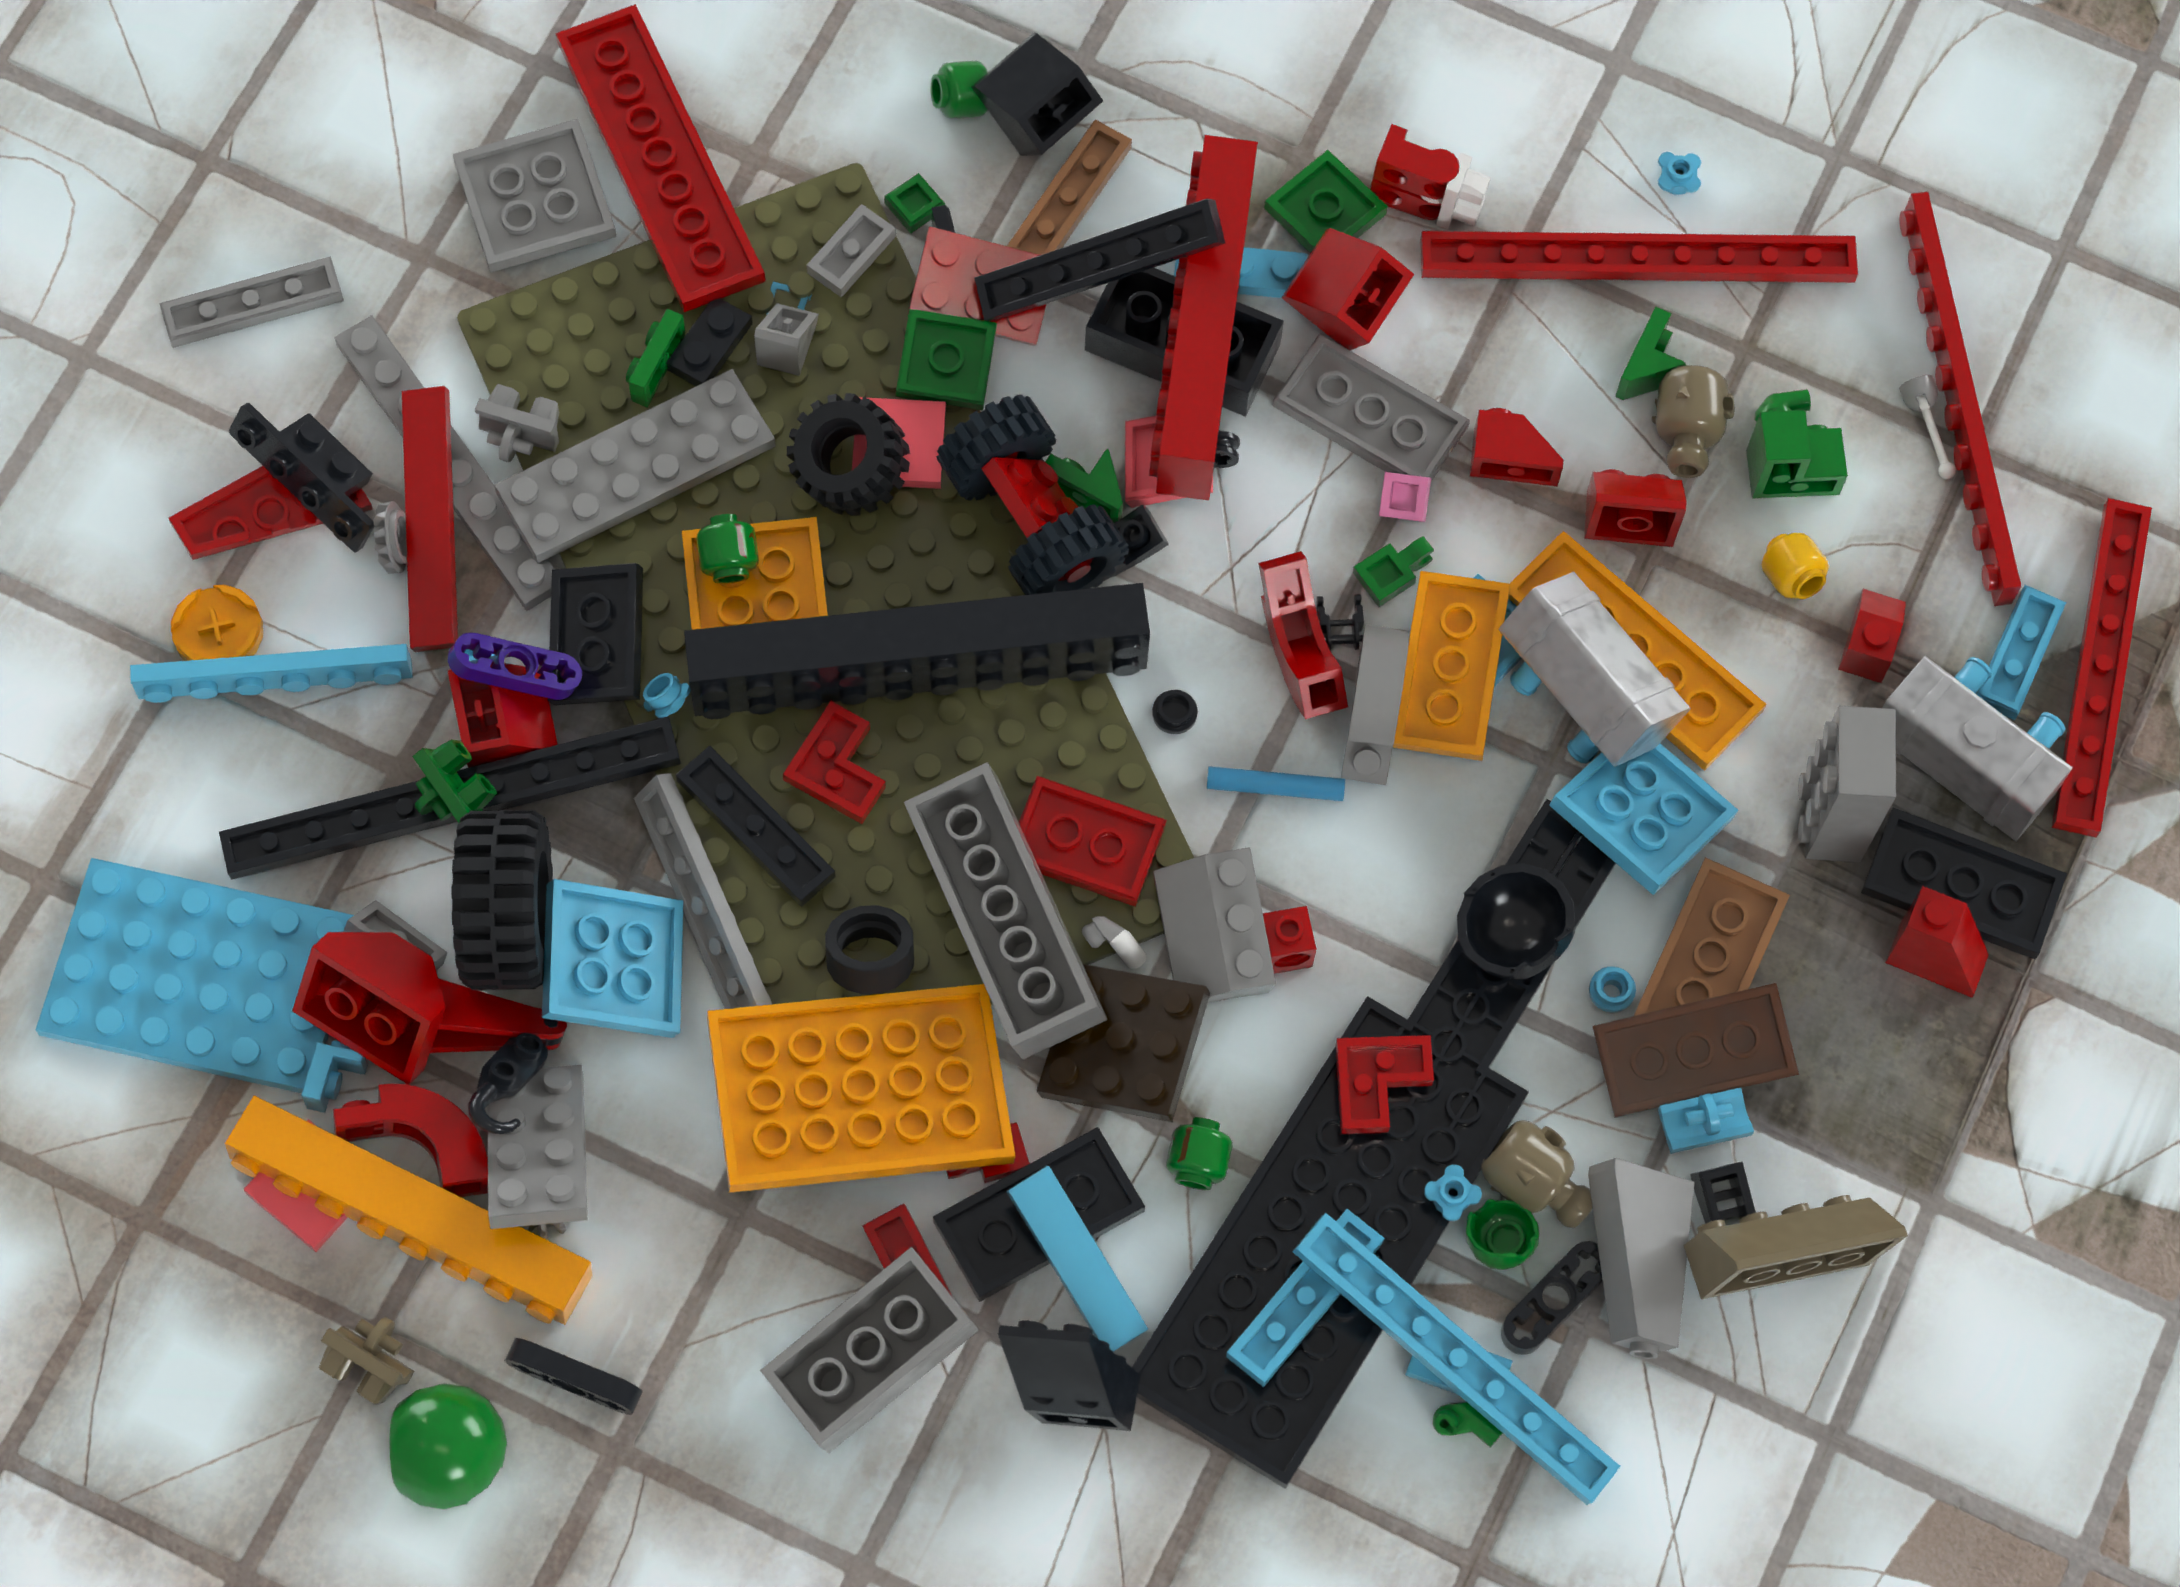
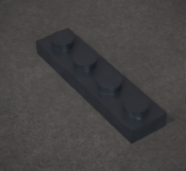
[676,746,836,907]

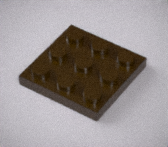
[1037,964,1210,1122]

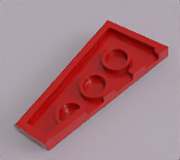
[168,466,373,560]

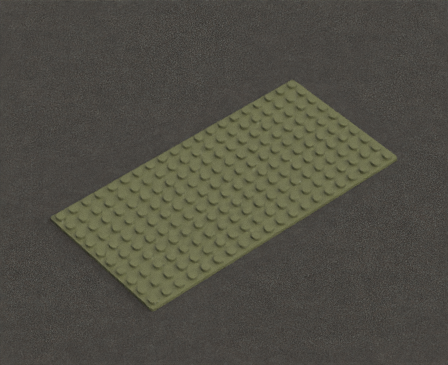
[457,163,1194,1005]

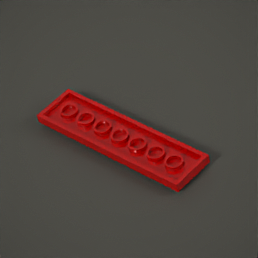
[556,4,766,312]

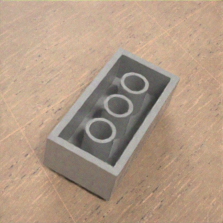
[1798,706,1896,862]
[760,1247,979,1453]

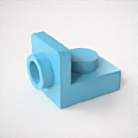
[301,1040,368,1113]

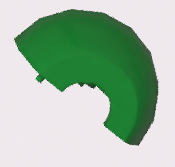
[389,1383,507,1509]

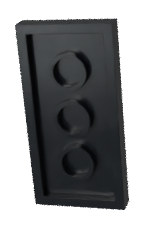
[1861,807,2067,959]
[933,1127,1145,1302]

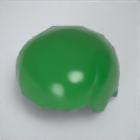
[1466,1199,1539,1270]

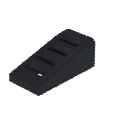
[1690,1161,1756,1223]

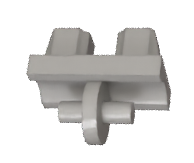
[475,384,559,462]

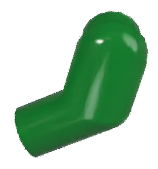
[1754,389,1811,421]

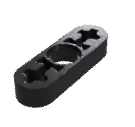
[1501,1241,1603,1355]
[505,1338,643,1415]

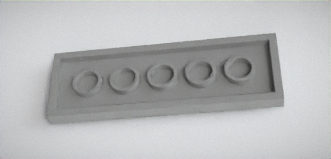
[494,369,775,564]

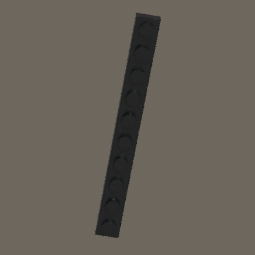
[219,716,681,880]

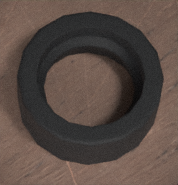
[825,905,914,994]

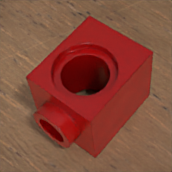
[1263,906,1316,974]

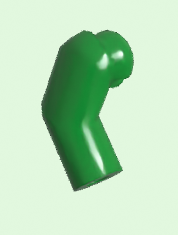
[1432,1401,1503,1448]

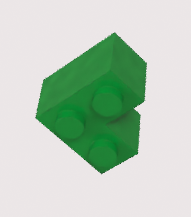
[1746,407,1848,499]

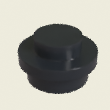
[1152,690,1198,734]

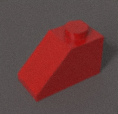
[1470,408,1564,487]
[1838,589,1906,683]

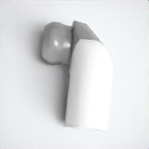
[1082,916,1147,969]

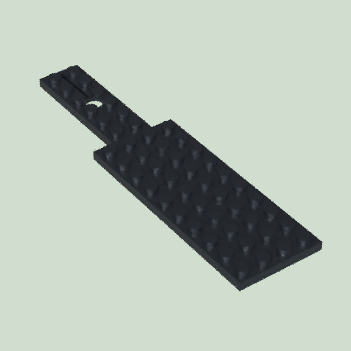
[1132,799,1616,1489]

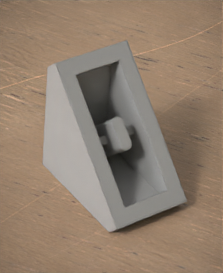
[754,303,819,376]

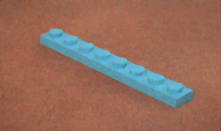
[1292,1213,1621,1505]

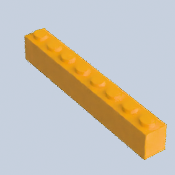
[225,1095,593,1325]

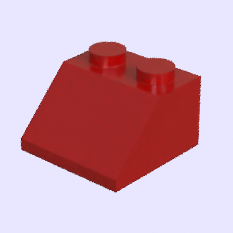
[1584,469,1687,547]

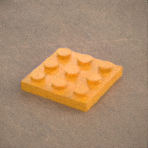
[682,517,828,630]

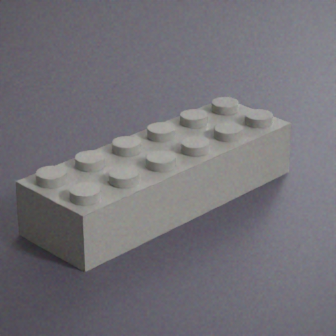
[904,762,1108,1060]

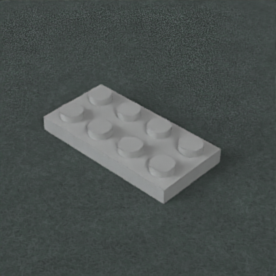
[488,1064,588,1229]

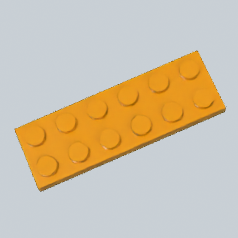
[1508,531,1767,771]

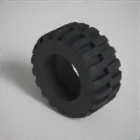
[451,810,553,990]

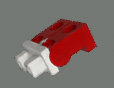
[1370,124,1491,230]

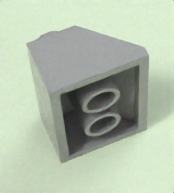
[1153,847,1276,1003]

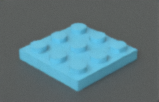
[1549,744,1739,895]
[542,879,683,1038]

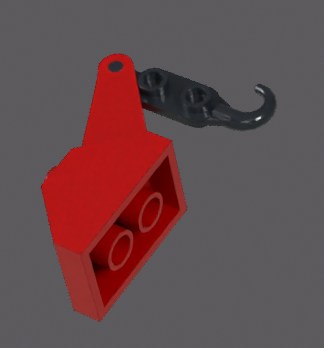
[292,932,567,1134]

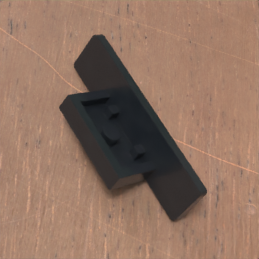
[229,403,375,553]

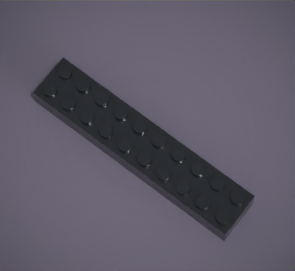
[684,583,1150,719]

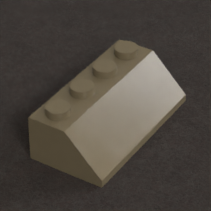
[1683,1195,1908,1300]

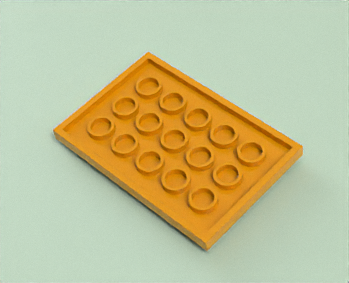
[707,984,1015,1193]

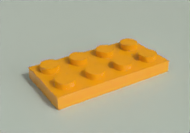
[1393,571,1510,761]

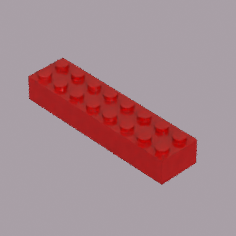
[1149,135,1258,501]

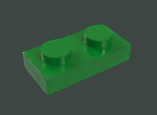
[626,309,686,408]

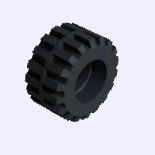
[787,393,910,516]

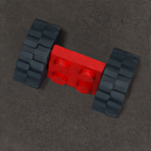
[937,395,1129,595]

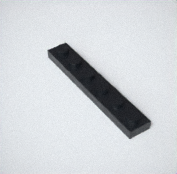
[975,198,1226,322]

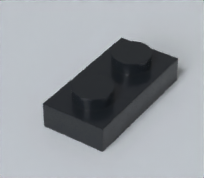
[666,298,753,386]

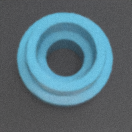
[1589,967,1636,1013]

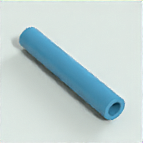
[1207,766,1345,801]

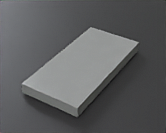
[1273,333,1470,481]

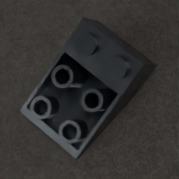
[998,1320,1141,1431]

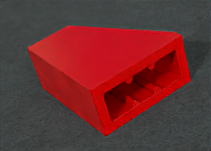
[1885,886,1989,998]

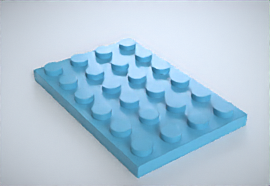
[36,858,354,1094]

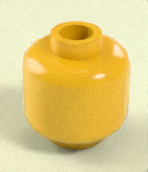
[1761,533,1829,599]

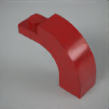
[1258,551,1348,720]
[333,1084,488,1197]

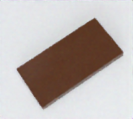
[1592,983,1799,1118]

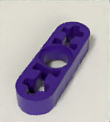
[447,632,582,700]

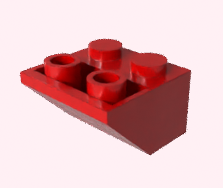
[1281,228,1414,350]
[447,662,558,768]

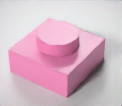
[1379,472,1431,522]

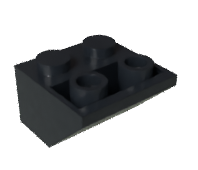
[972,33,1103,156]

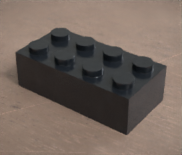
[1085,268,1284,417]

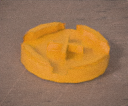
[171,585,263,661]

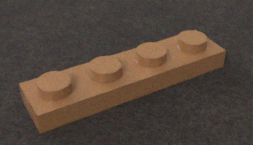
[1007,119,1132,255]

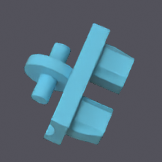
[1658,1088,1754,1154]

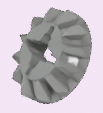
[373,501,407,574]

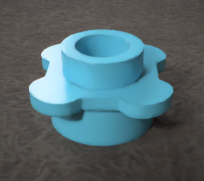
[1658,152,1701,195]
[643,673,691,719]
[1424,1165,1482,1221]

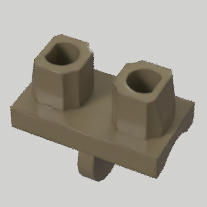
[319,1317,415,1404]

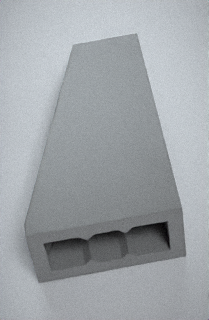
[1588,1158,1695,1359]

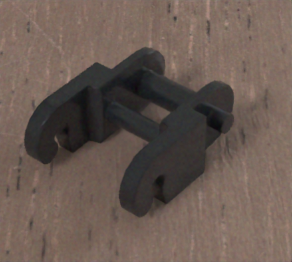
[1316,594,1364,651]

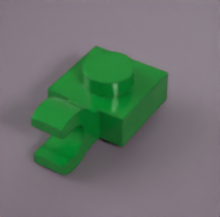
[1353,536,1434,607]

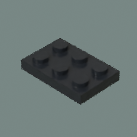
[548,563,643,706]

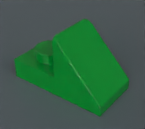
[1615,306,1686,400]
[1045,449,1123,523]

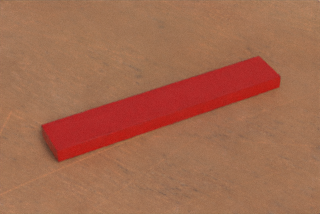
[402,386,458,652]

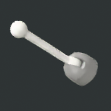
[1899,375,1956,479]

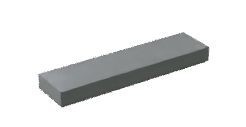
[159,256,344,348]

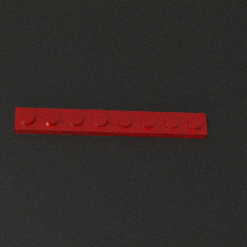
[2051,498,2152,838]

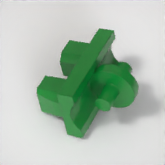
[412,739,497,823]

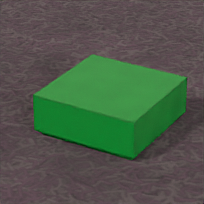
[884,173,945,234]

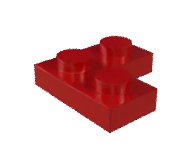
[783,701,886,824]
[1336,1035,1434,1134]

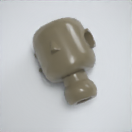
[1652,365,1735,478]
[1481,1120,1593,1228]

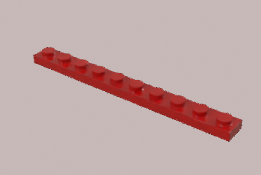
[1899,192,2021,606]
[1420,231,1858,283]

